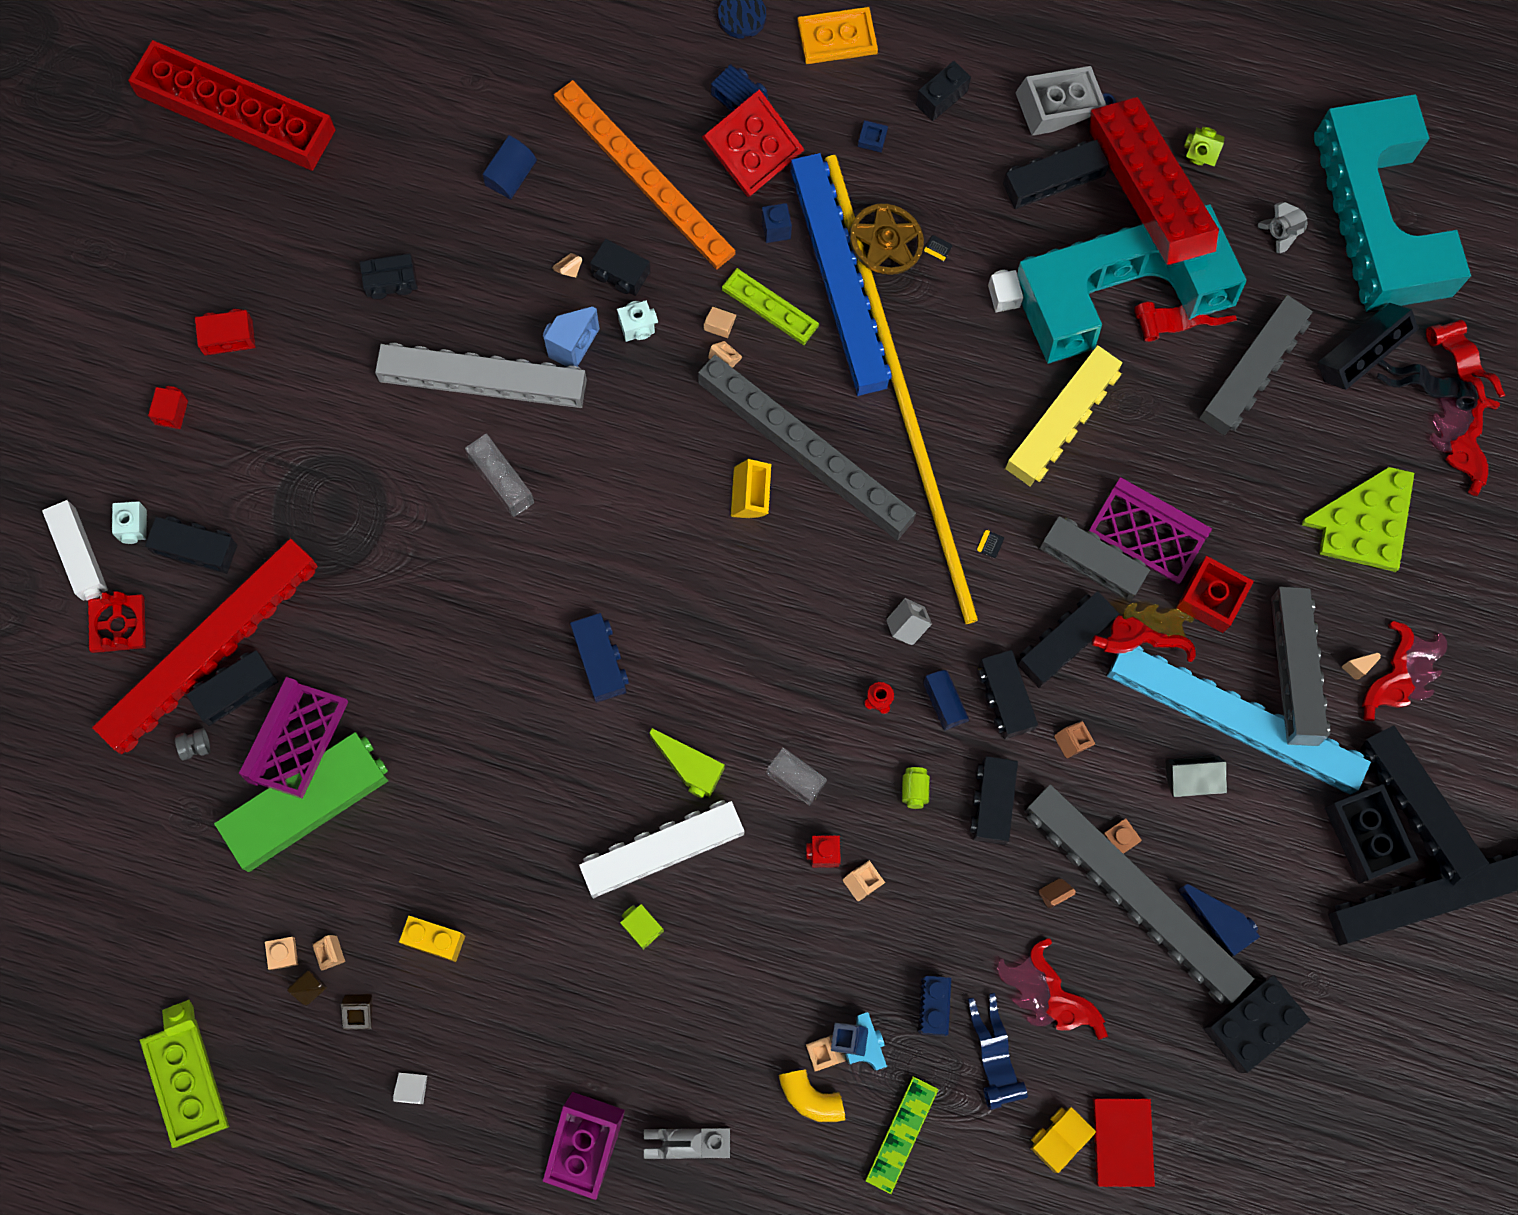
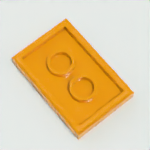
[797,7,878,64]

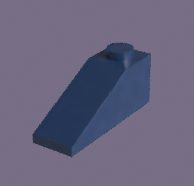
[1178,884,1260,957]

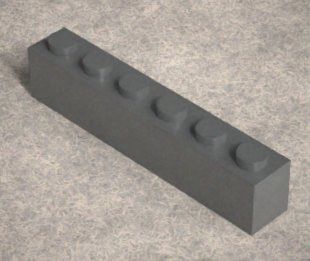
[1199,295,1313,436]
[1271,587,1330,746]

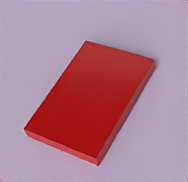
[1093,1099,1155,1187]

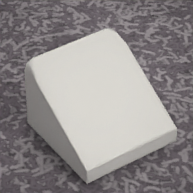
[393,1073,427,1104]

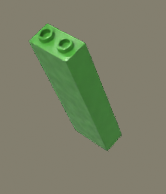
[214,732,388,872]

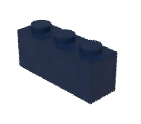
[570,613,629,703]

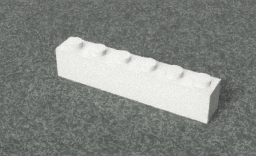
[579,800,744,898]

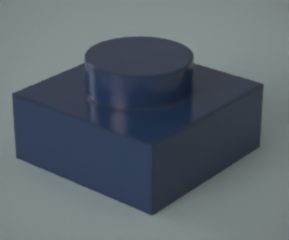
[858,120,888,153]

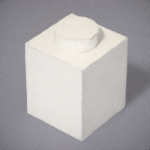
[988,270,1023,313]

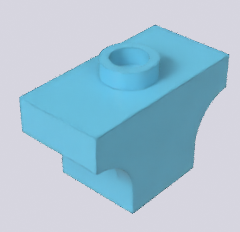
[845,1012,887,1071]

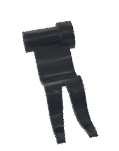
[1377,360,1478,411]

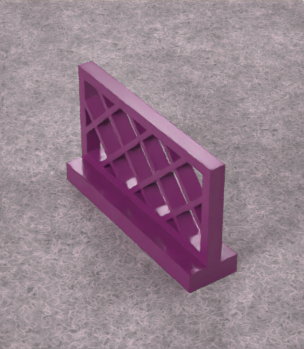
[1089,477,1212,585]
[239,677,348,799]

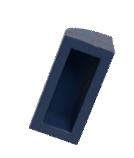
[483,135,537,199]
[923,670,969,731]

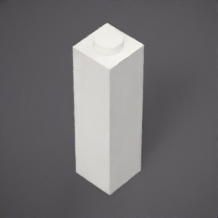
[42,500,108,601]

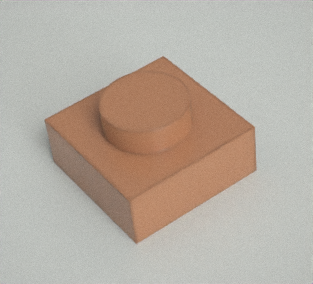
[1103,819,1142,854]

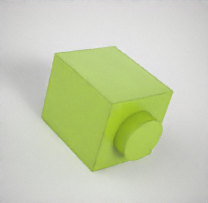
[620,904,664,950]

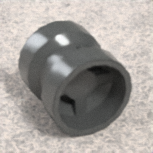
[175,728,211,761]

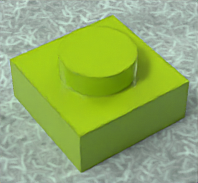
[162,1000,196,1037]

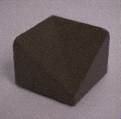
[287,971,327,1006]

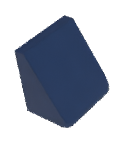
[831,1023,868,1056]

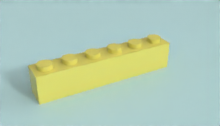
[1005,345,1122,486]

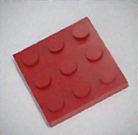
[702,89,805,197]

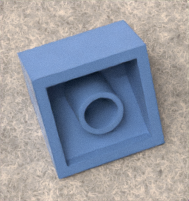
[543,307,600,367]

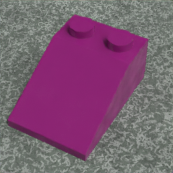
[543,1092,625,1200]

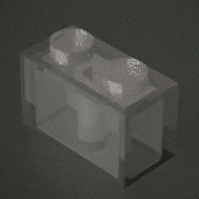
[766,748,827,806]

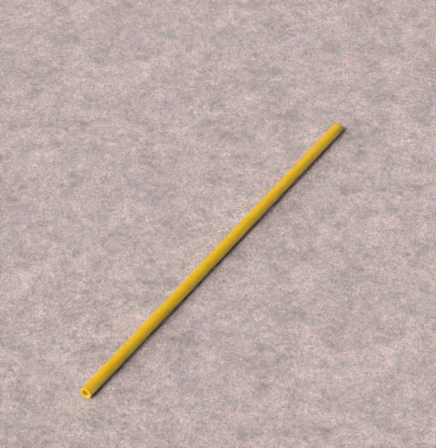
[825,155,978,624]

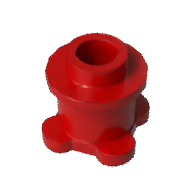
[864,682,894,714]

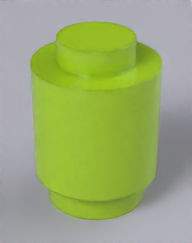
[902,767,930,809]

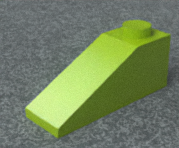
[650,728,725,798]

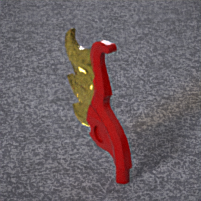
[1092,603,1196,662]

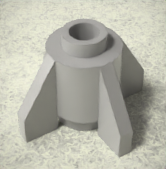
[1258,202,1308,253]

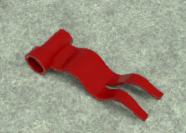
[1134,302,1237,342]
[1426,319,1505,403]

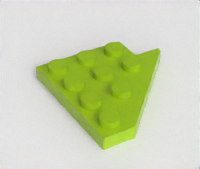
[1302,467,1415,572]

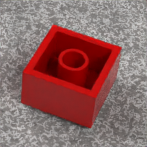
[1176,556,1254,633]

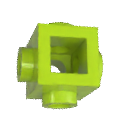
[1184,127,1224,166]

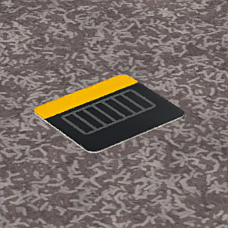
[924,235,952,261]
[977,530,1004,558]

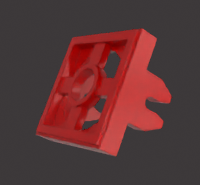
[88,591,146,653]

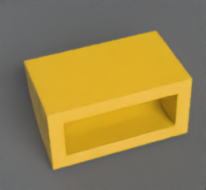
[731,459,771,518]

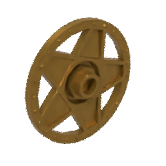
[850,204,924,275]

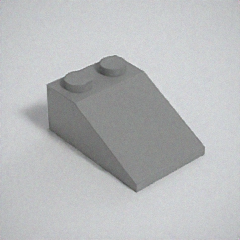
[1016,66,1106,136]

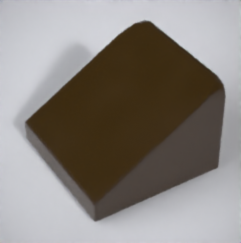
[341,994,373,1030]

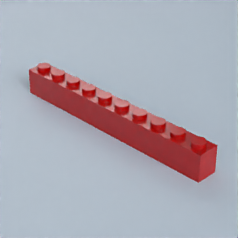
[92,538,318,754]

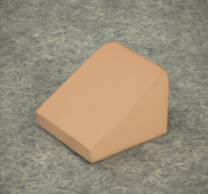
[704,307,736,338]
[1342,653,1381,680]
[843,860,885,901]
[806,1035,846,1072]

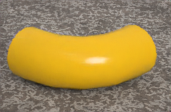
[779,1069,845,1122]

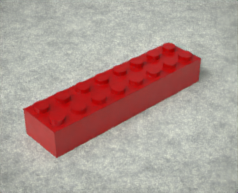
[128,40,336,171]
[1090,97,1219,265]

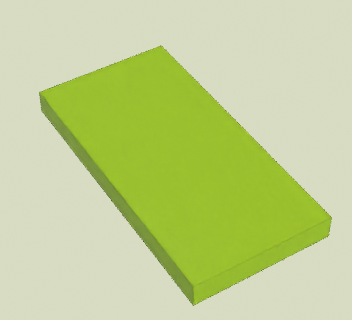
[140,1019,229,1148]

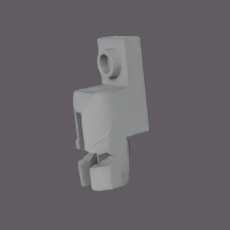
[644,1128,730,1159]

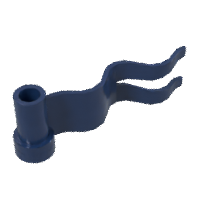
[968,993,1028,1110]

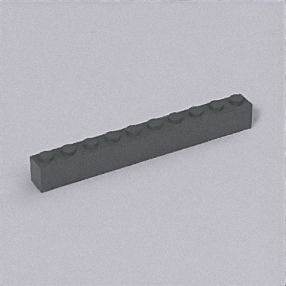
[698,355,916,541]
[1024,784,1254,1005]

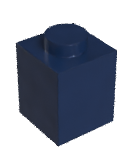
[762,203,792,243]

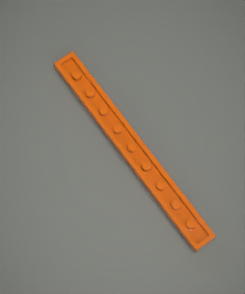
[554,80,735,270]

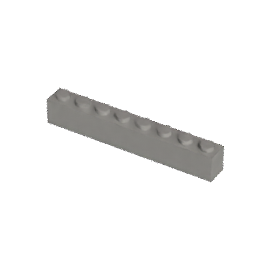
[375,343,587,408]

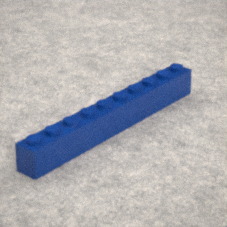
[791,153,892,396]

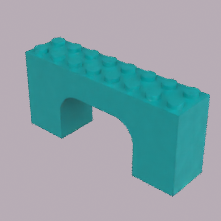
[1314,94,1471,312]
[1017,204,1247,364]

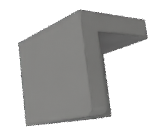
[886,598,932,645]

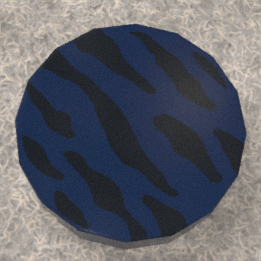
[718,0,766,39]

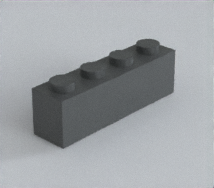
[1039,516,1150,602]

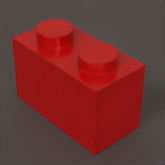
[195,309,255,356]

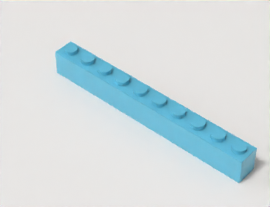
[1107,646,1371,795]

